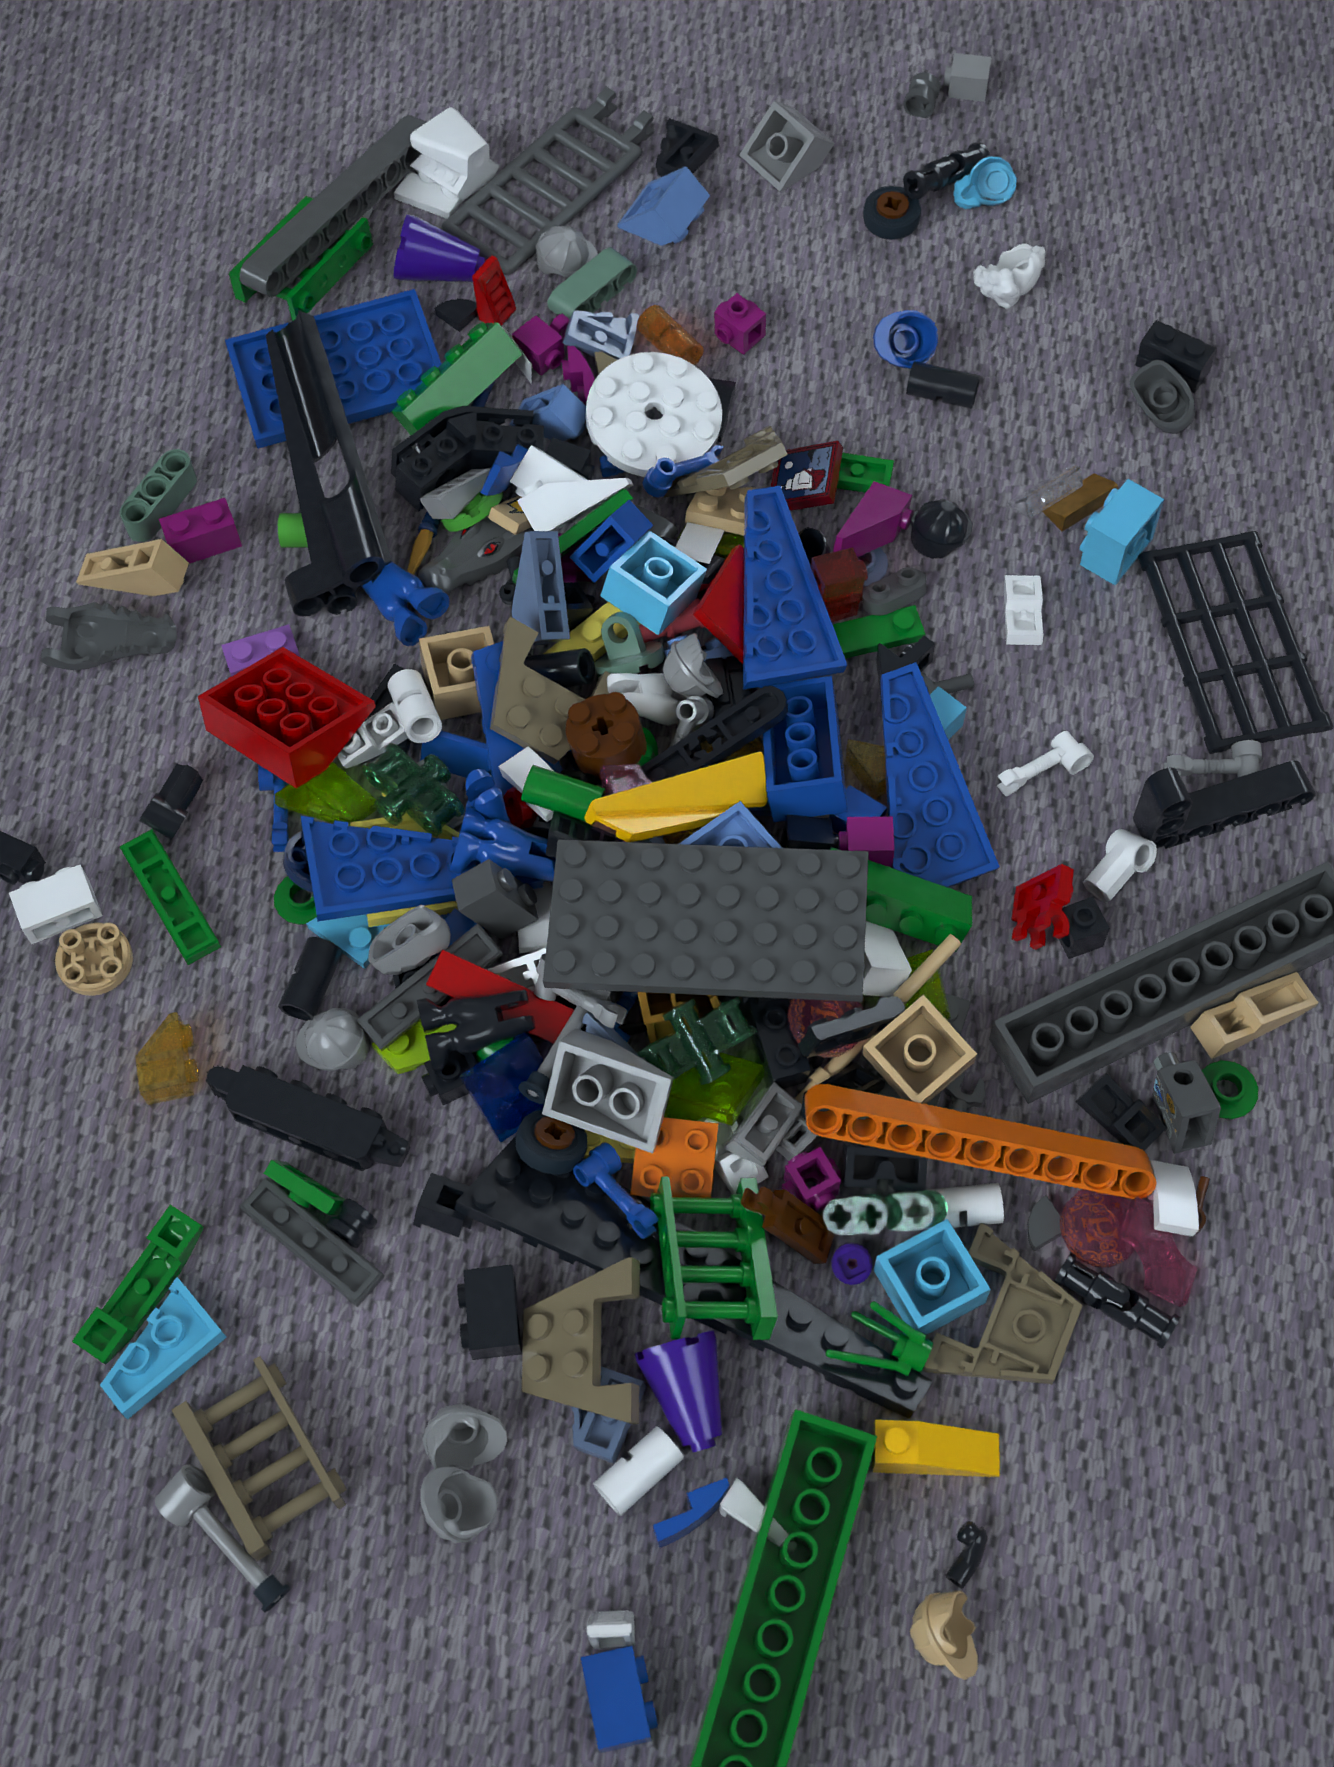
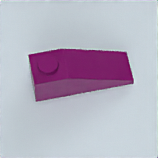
[831,481,914,566]

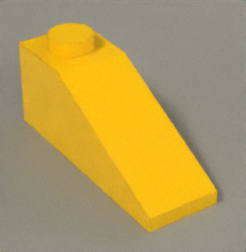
[872,1420,1000,1477]

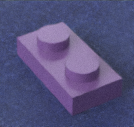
[221,624,300,676]

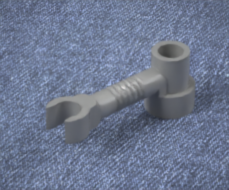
[670,696,714,747]
[1164,740,1262,777]
[534,954,627,1028]

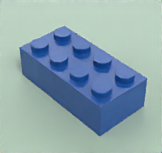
[760,676,848,822]

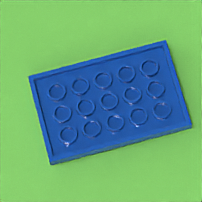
[225,289,441,449]

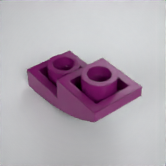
[562,346,595,405]

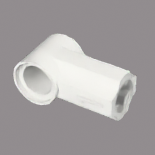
[1083,829,1157,903]

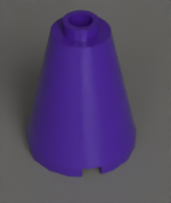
[393,214,485,282]
[634,1330,722,1453]

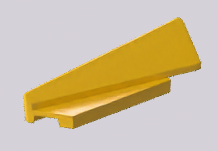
[584,751,767,842]

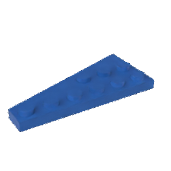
[743,486,847,690]
[880,662,1000,888]
[301,816,544,922]

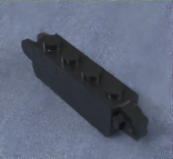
[206,1065,410,1171]

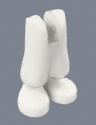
[607,673,704,732]

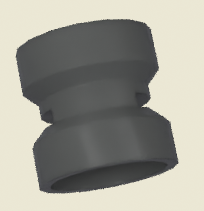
[903,72,941,118]

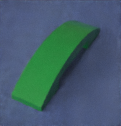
[72,1204,204,1364]

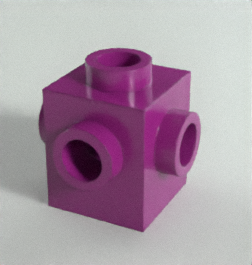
[714,293,766,355]
[781,1147,842,1212]

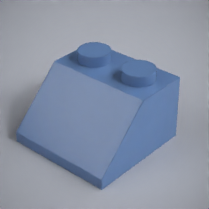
[617,166,710,246]

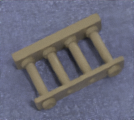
[172,1356,347,1562]

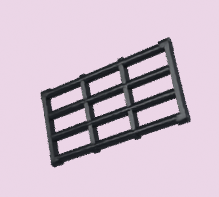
[1138,531,1334,754]

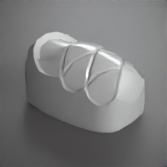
[368,905,451,975]

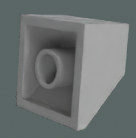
[740,100,835,192]

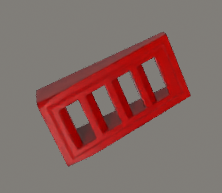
[472,255,516,326]

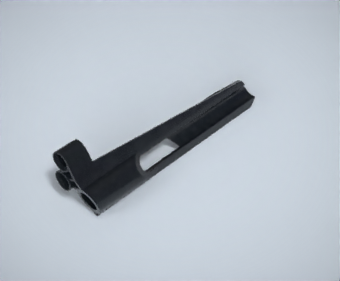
[265,310,392,617]

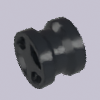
[326,1198,378,1248]

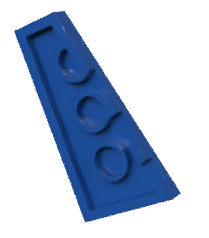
[471,641,562,797]

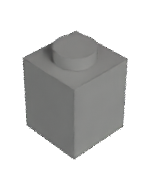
[943,53,992,102]

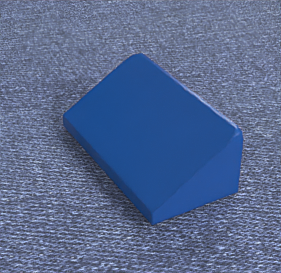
[420,730,491,778]

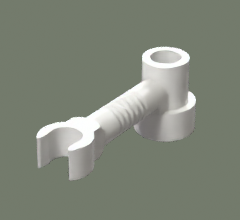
[997,731,1094,796]

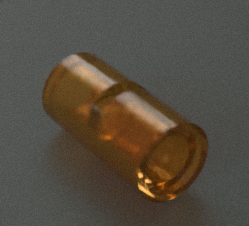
[636,305,704,365]

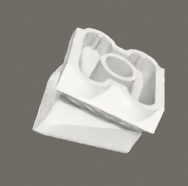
[410,107,500,201]

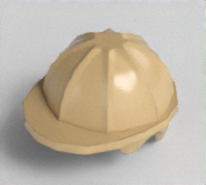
[910,1590,978,1680]

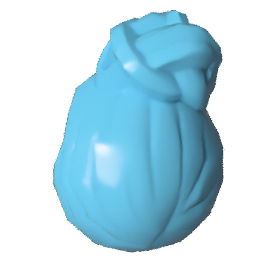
[953,156,1017,209]

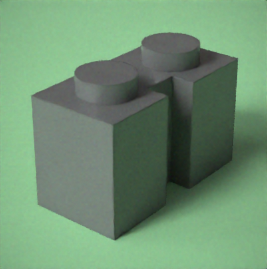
[452,859,538,939]

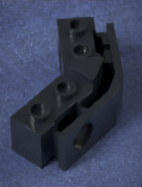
[391,406,544,511]
[718,996,826,1089]

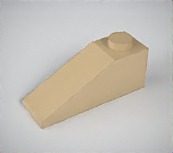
[76,539,189,596]

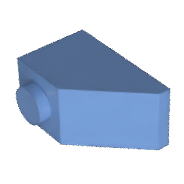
[510,384,586,441]

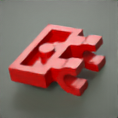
[1011,864,1074,950]

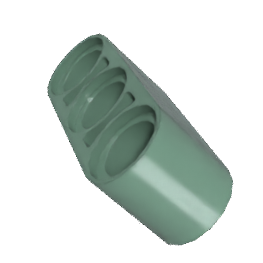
[547,247,637,319]
[120,449,197,542]

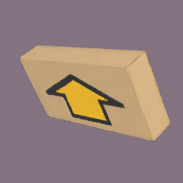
[488,496,532,535]

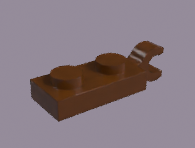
[741,1187,837,1264]

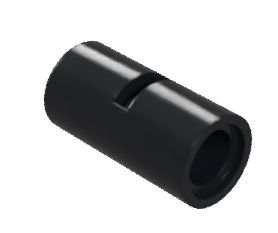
[906,361,980,409]
[524,648,595,688]
[278,937,343,1021]

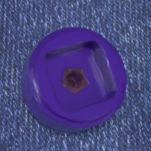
[832,1242,873,1285]

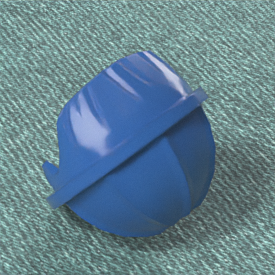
[873,310,938,369]

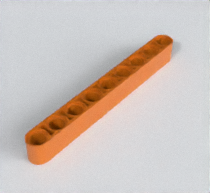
[804,1084,1156,1199]

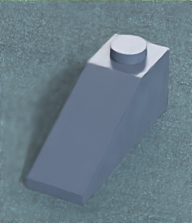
[511,531,570,645]

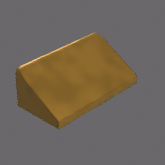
[1040,473,1118,532]

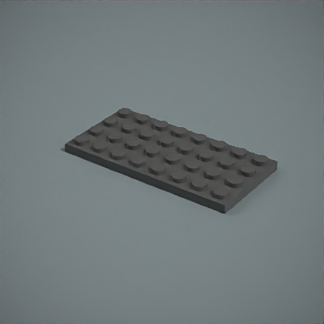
[543,840,868,1002]

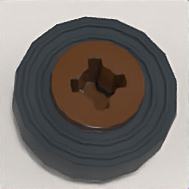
[863,186,921,240]
[516,1110,587,1175]

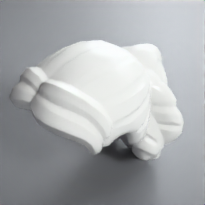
[973,244,1045,309]

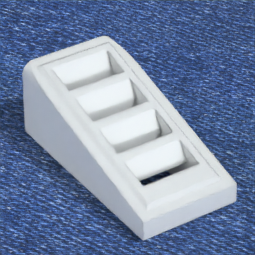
[719,1478,797,1554]
[587,1610,635,1649]

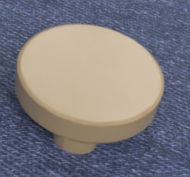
[55,923,133,996]

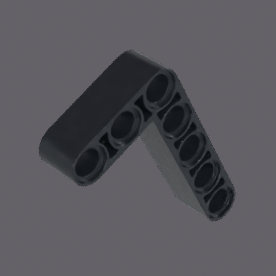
[1133,761,1316,849]

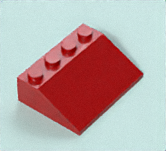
[198,647,376,789]

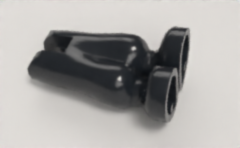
[416,990,535,1071]

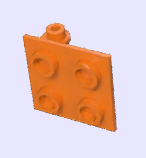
[630,1117,719,1198]

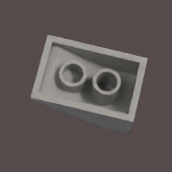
[542,1029,674,1153]

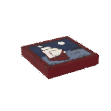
[771,440,843,511]

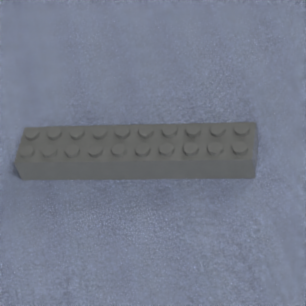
[989,862,1334,1104]

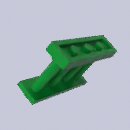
[228,196,373,321]
[650,1176,778,1340]

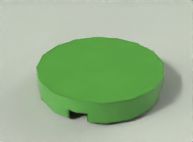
[441,491,503,532]

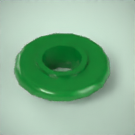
[274,876,317,925]
[1202,1060,1258,1119]

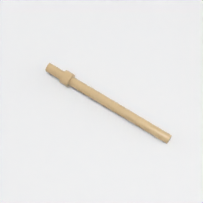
[795,934,961,1104]

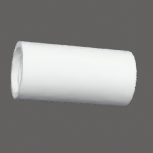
[388,669,442,743]
[917,1183,1004,1231]
[593,1426,684,1516]

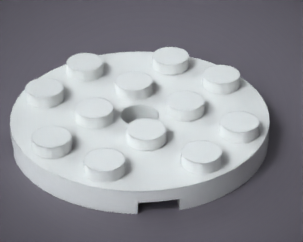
[586,352,722,477]

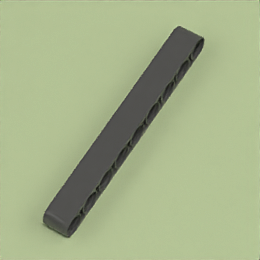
[240,115,427,297]

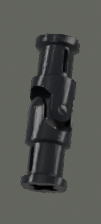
[903,142,989,200]
[1054,1252,1181,1349]

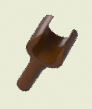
[1195,1176,1210,1235]

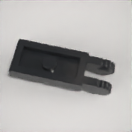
[798,995,906,1059]

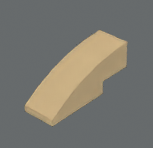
[1190,972,1318,1059]

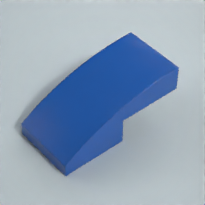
[480,444,528,496]
[653,1477,730,1548]

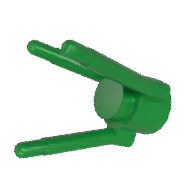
[826,1301,933,1376]

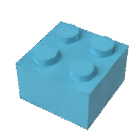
[1080,479,1164,585]
[600,530,707,635]
[874,1219,991,1334]

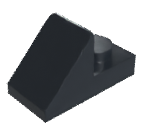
[876,636,935,703]

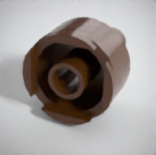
[565,692,647,781]

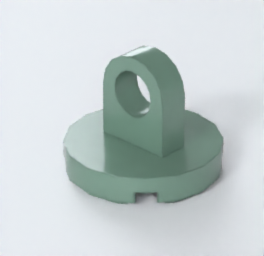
[594,612,665,678]

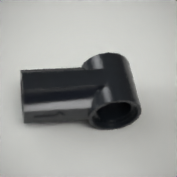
[139,764,204,840]

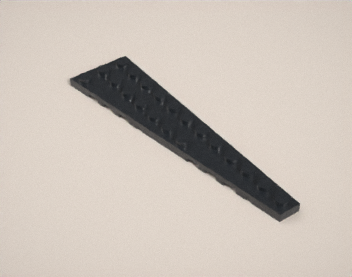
[455,1136,933,1419]

